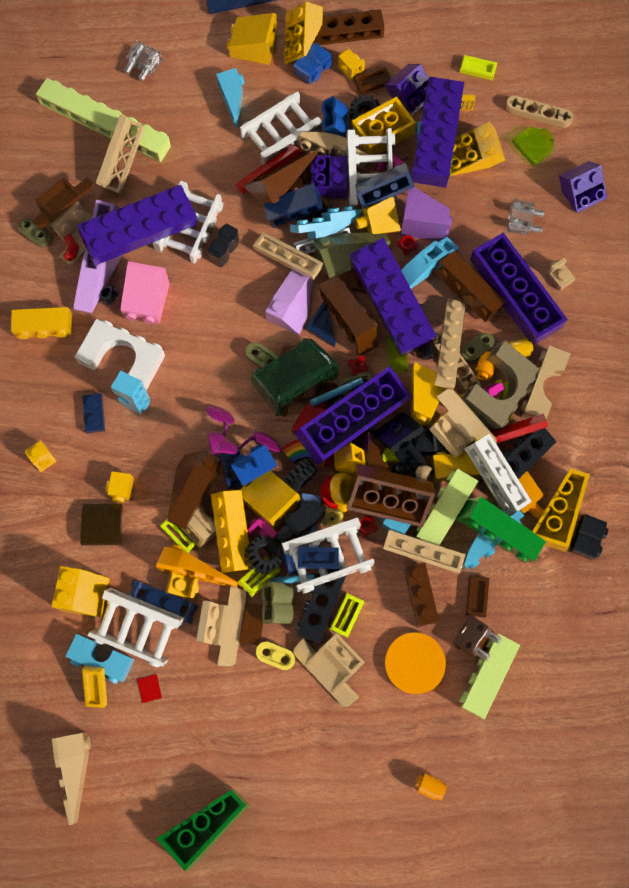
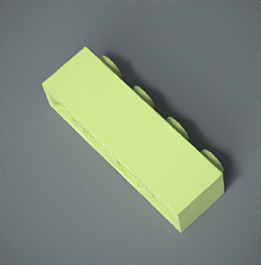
[416,469,478,545]
[459,634,520,719]

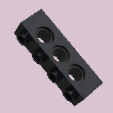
[496,428,556,489]
[295,567,348,645]

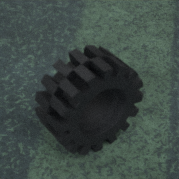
[349,94,381,123]
[283,458,318,493]
[244,535,283,574]

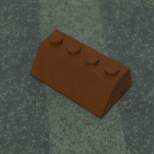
[346,464,435,527]

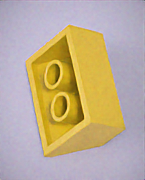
[352,96,416,155]

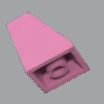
[120,261,170,324]

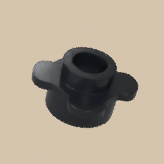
[100,285,119,305]

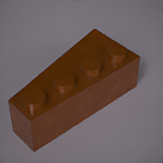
[318,275,378,356]

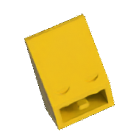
[284,2,323,64]
[450,121,505,176]

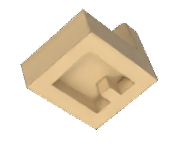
[547,258,576,291]

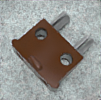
[453,614,501,661]

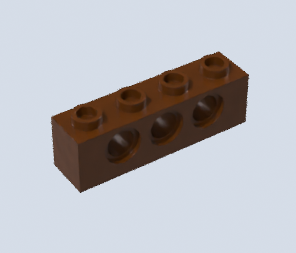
[315,9,385,45]

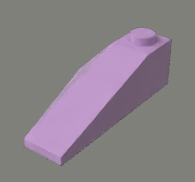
[265,269,314,335]

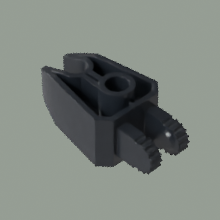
[276,501,324,544]

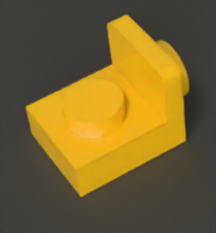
[166,573,199,598]

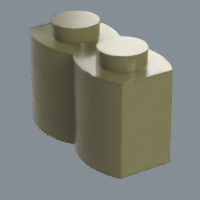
[262,582,294,624]

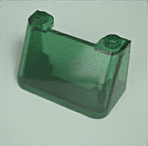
[251,338,339,417]

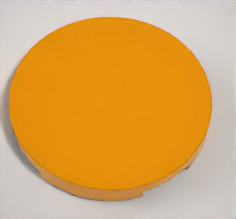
[385,632,446,694]

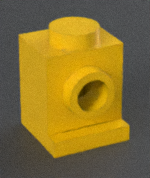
[338,49,365,80]
[24,440,56,472]

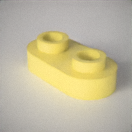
[256,642,295,670]

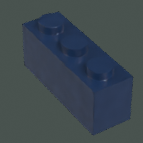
[355,163,415,209]
[264,184,324,228]

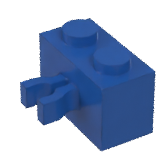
[231,444,278,486]

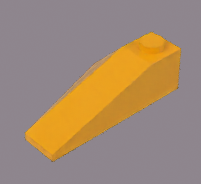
[156,545,239,588]

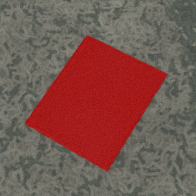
[137,674,162,703]

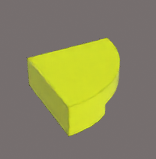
[382,448,400,463]

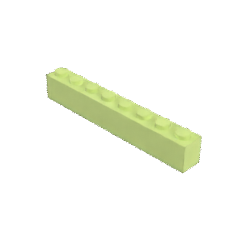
[36,78,171,163]

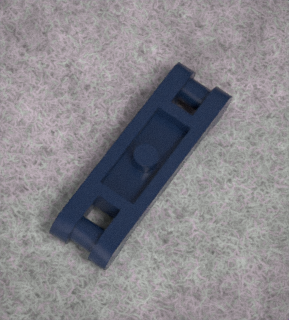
[127,580,199,624]

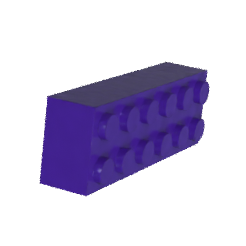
[412,76,464,188]
[78,185,197,266]
[470,232,568,346]
[350,237,436,358]
[295,366,412,465]

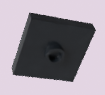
[372,411,424,452]

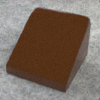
[315,382,339,404]

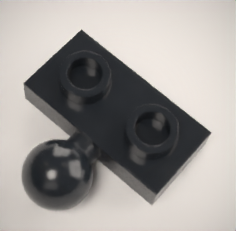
[391,441,434,478]

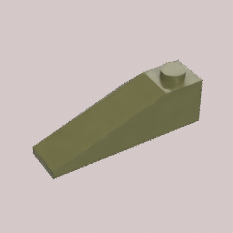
[314,232,391,278]

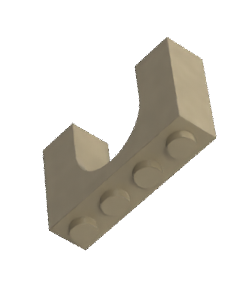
[461,341,539,430]

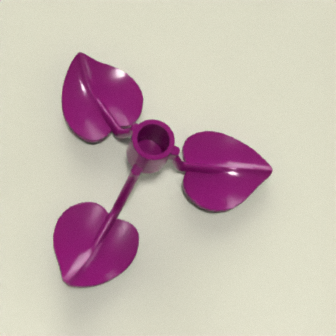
[205,405,282,464]

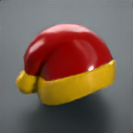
[320,473,352,512]

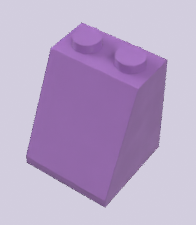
[400,187,452,241]

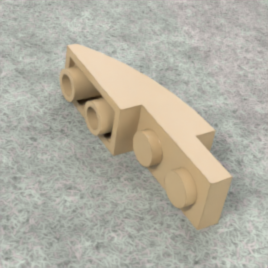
[297,132,369,170]

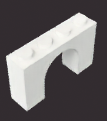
[75,319,165,390]

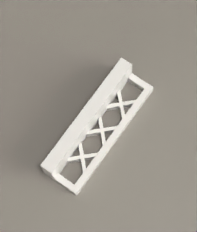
[464,434,532,515]

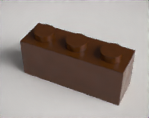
[404,563,440,628]

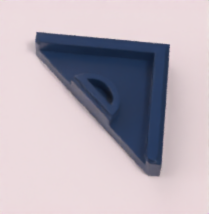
[305,301,336,347]

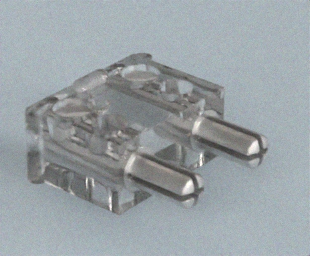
[124,40,163,81]
[507,198,545,235]

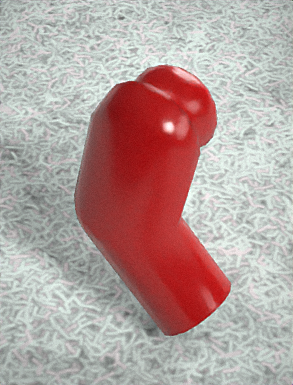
[63,234,79,261]

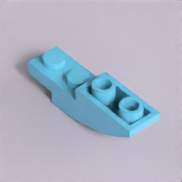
[290,206,362,238]
[401,237,459,289]
[462,510,524,570]

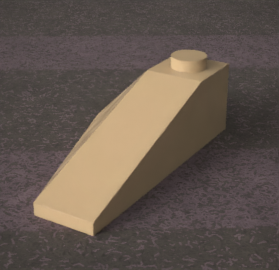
[52,733,91,825]

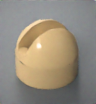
[416,465,432,481]

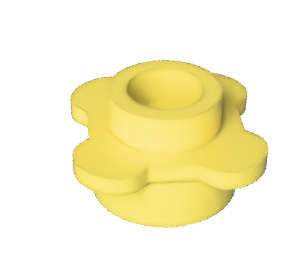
[321,508,343,527]

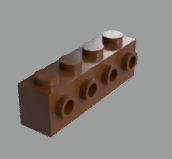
[434,251,506,322]

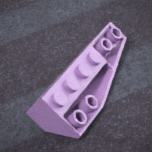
[73,200,123,314]

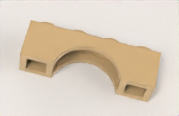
[520,345,571,419]

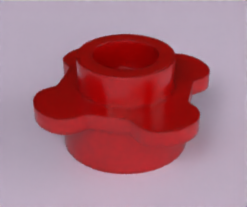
[397,235,418,255]
[348,356,369,376]
[359,515,378,538]

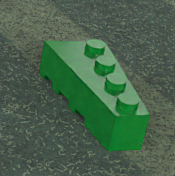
[456,497,546,563]
[156,789,250,871]

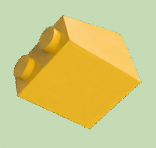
[227,13,277,65]
[410,362,446,428]
[241,471,300,529]
[52,566,110,618]

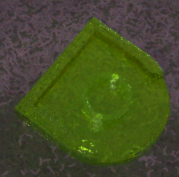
[511,127,554,167]

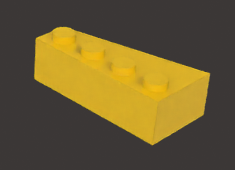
[532,468,590,552]

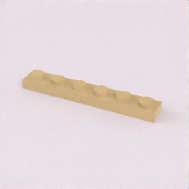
[434,299,465,389]

